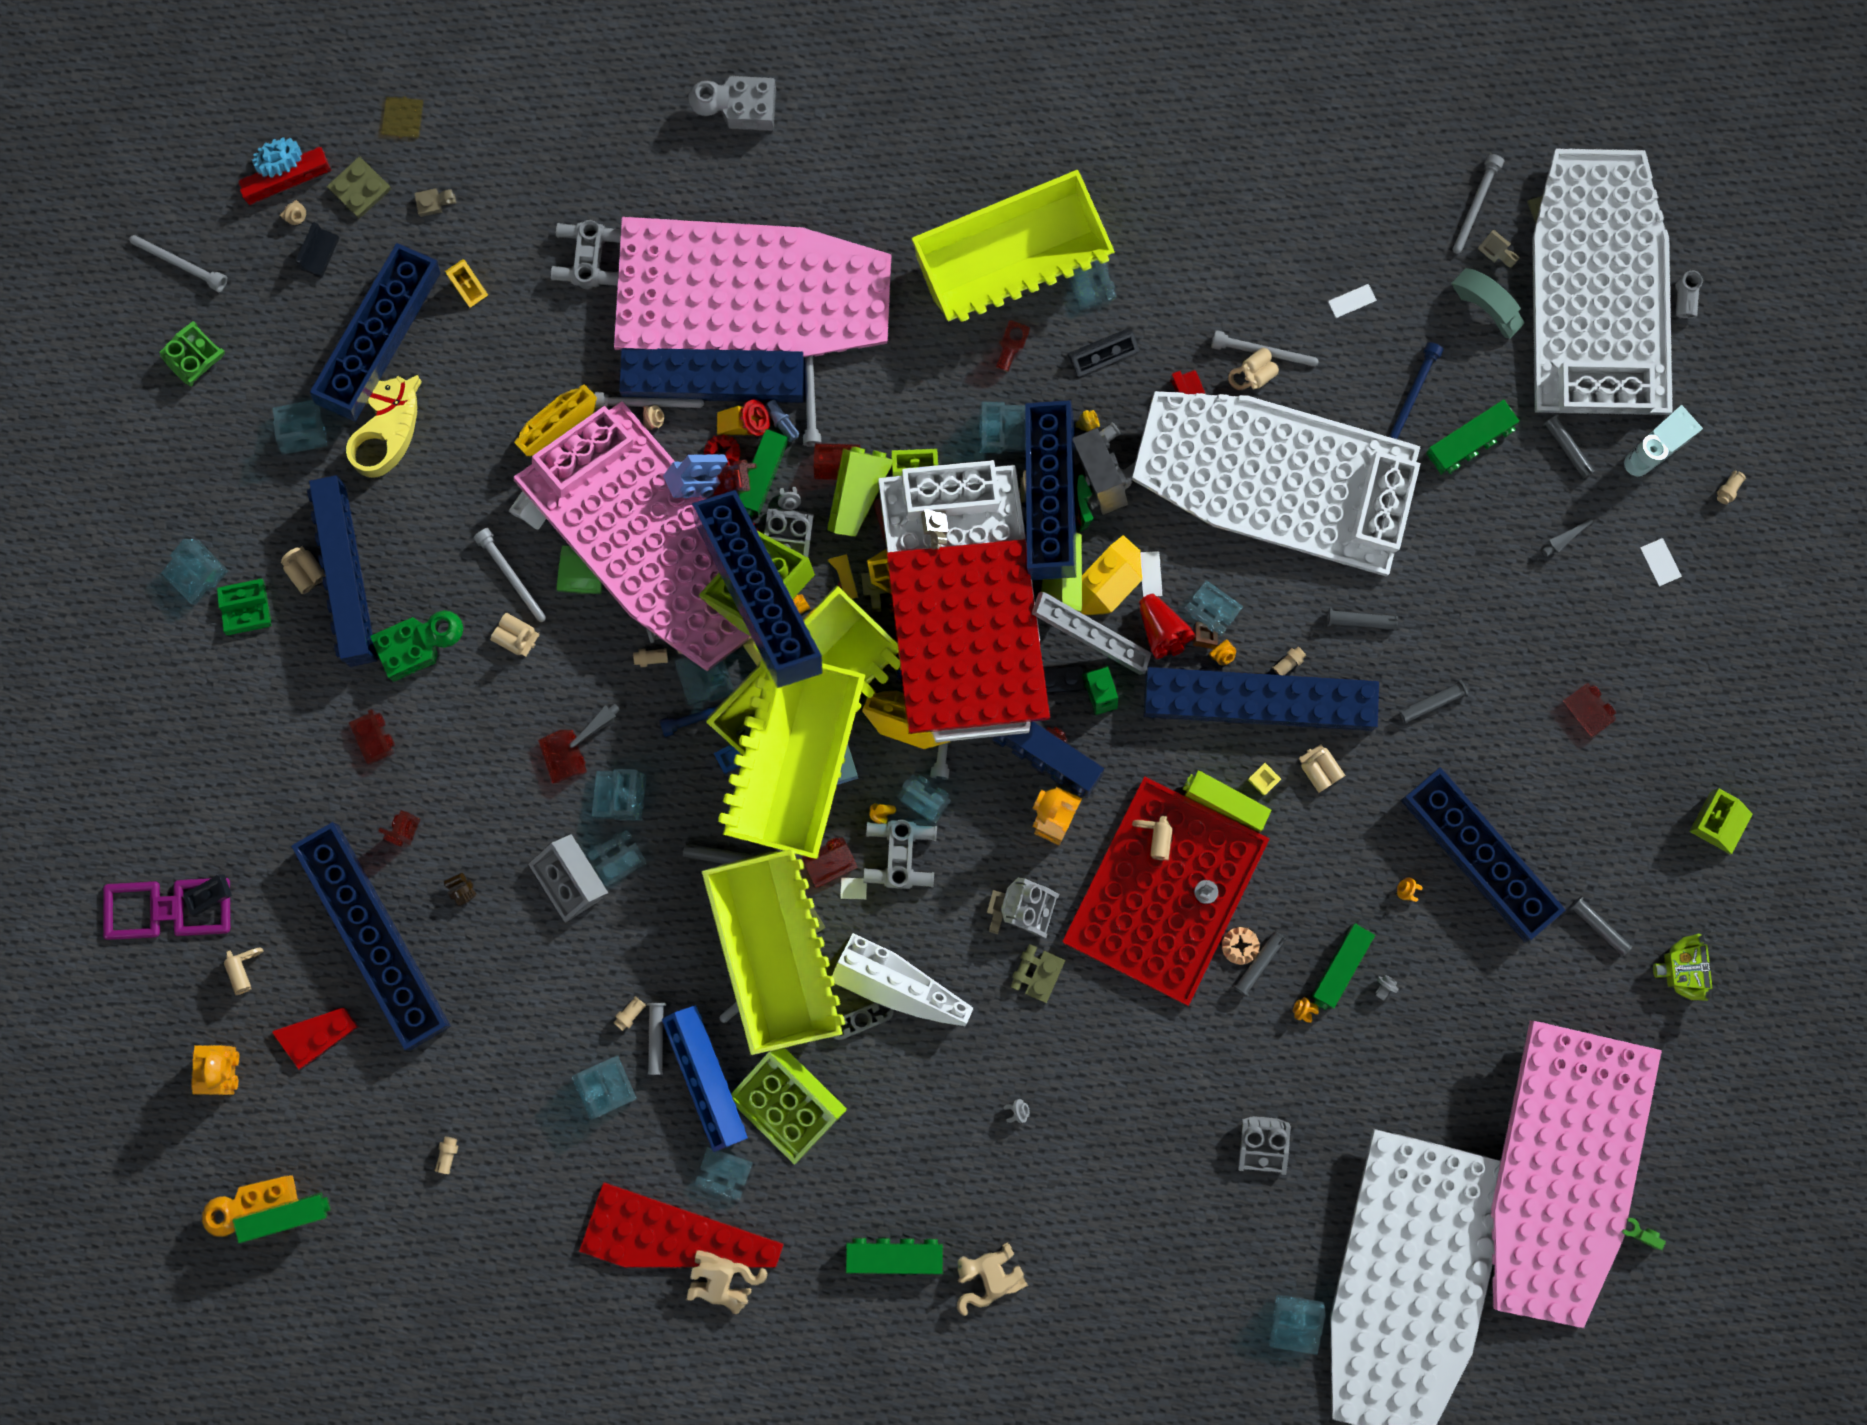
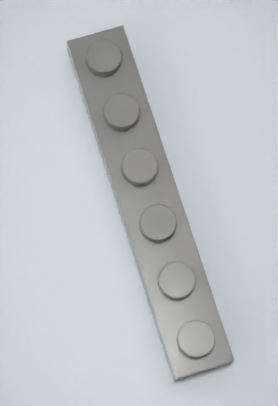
[1032,592,1152,675]

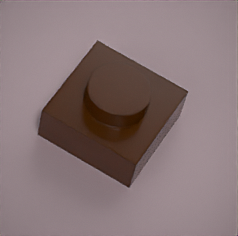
[1193,622,1218,650]

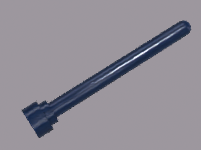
[1389,342,1444,439]
[659,705,719,737]

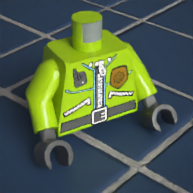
[1653,929,1724,1003]

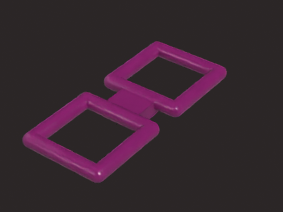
[103,878,231,940]

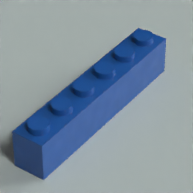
[662,1005,748,1152]

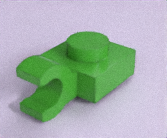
[1622,1218,1666,1250]

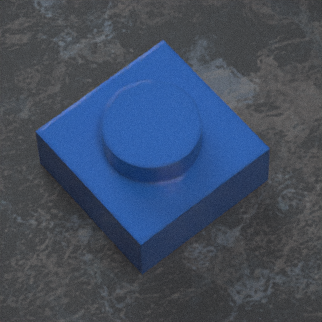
[714,745,741,775]

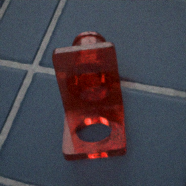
[995,320,1030,372]

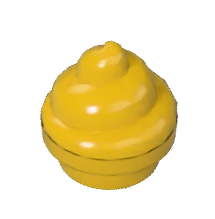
[1076,410,1100,432]

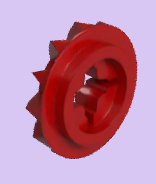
[739,400,770,437]
[704,434,740,470]

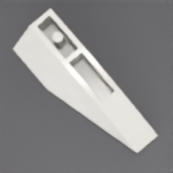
[832,933,973,1026]

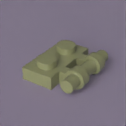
[1010,944,1065,1003]

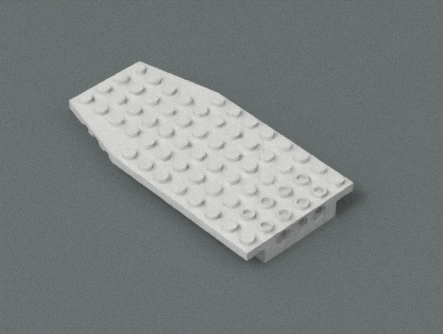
[1533,149,1672,415]
[1131,392,1420,577]
[878,460,1040,743]
[1330,1129,1501,1425]

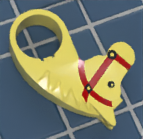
[346,375,421,478]

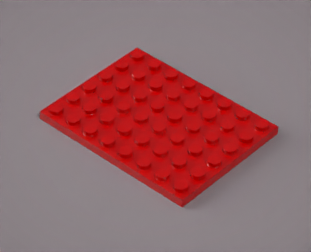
[887,539,1050,734]
[1062,776,1270,1006]

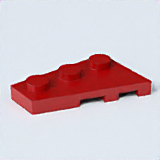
[272,1008,359,1070]

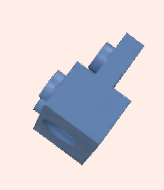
[663,454,728,498]

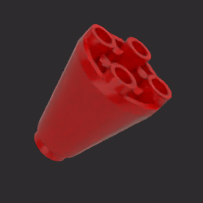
[1139,594,1195,659]

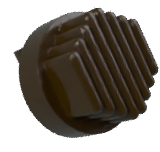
[444,873,477,906]

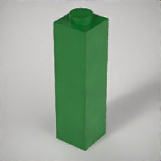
[739,429,788,517]
[1310,923,1375,1011]
[233,1192,331,1243]

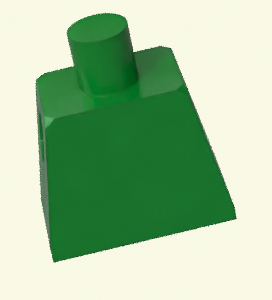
[1083,667,1118,715]

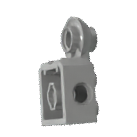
[688,76,776,130]

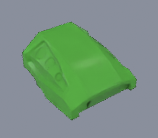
[159,321,225,386]
[557,546,602,594]

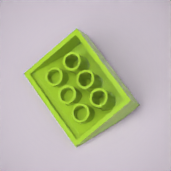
[699,531,815,636]
[731,1048,847,1165]

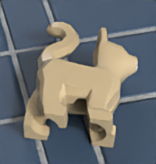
[957,1243,1028,1316]
[687,1250,767,1314]

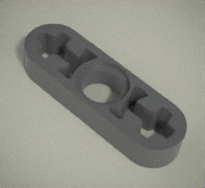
[833,1003,894,1040]

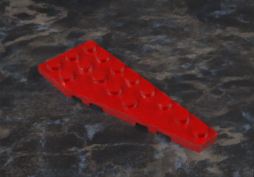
[579,1182,784,1267]

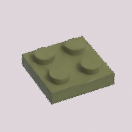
[327,156,391,219]

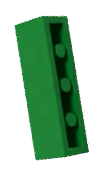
[1426,399,1519,475]
[846,1238,943,1274]

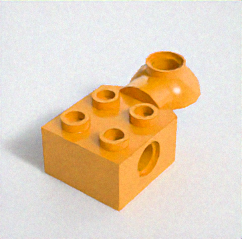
[1032,786,1082,845]
[192,1046,239,1095]
[202,1175,297,1237]

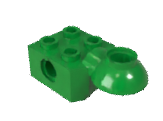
[370,610,463,682]

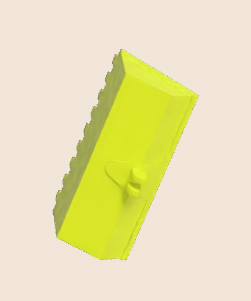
[912,170,1115,322]
[706,586,900,756]
[718,659,865,859]
[702,849,845,1055]

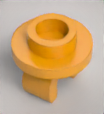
[1397,877,1423,902]
[1293,997,1319,1023]

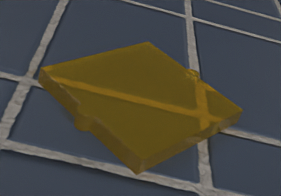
[382,96,424,138]

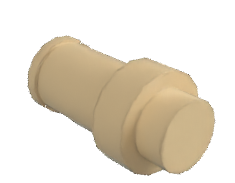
[1717,471,1746,505]
[1272,647,1306,675]
[633,648,668,667]
[613,996,646,1031]
[434,1137,459,1174]

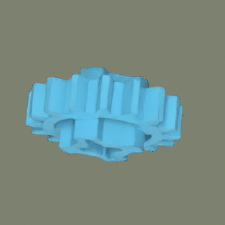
[252,137,302,178]

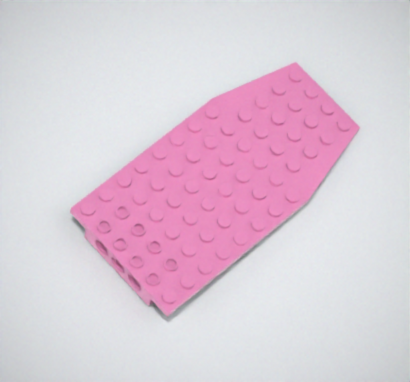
[614,217,891,357]
[514,401,752,671]
[1491,1020,1662,1328]

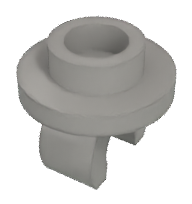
[778,487,801,510]
[1194,880,1218,904]
[1376,975,1399,1000]
[1004,1099,1029,1123]

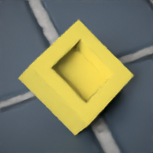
[1248,763,1281,796]

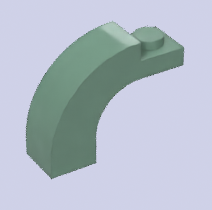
[1451,268,1525,339]

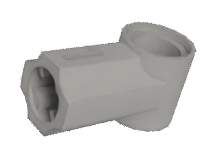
[1675,270,1703,319]

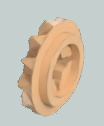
[1222,927,1260,965]

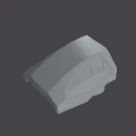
[764,509,814,557]
[1001,877,1059,938]
[1238,1116,1291,1175]

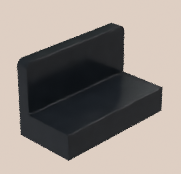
[296,222,340,278]

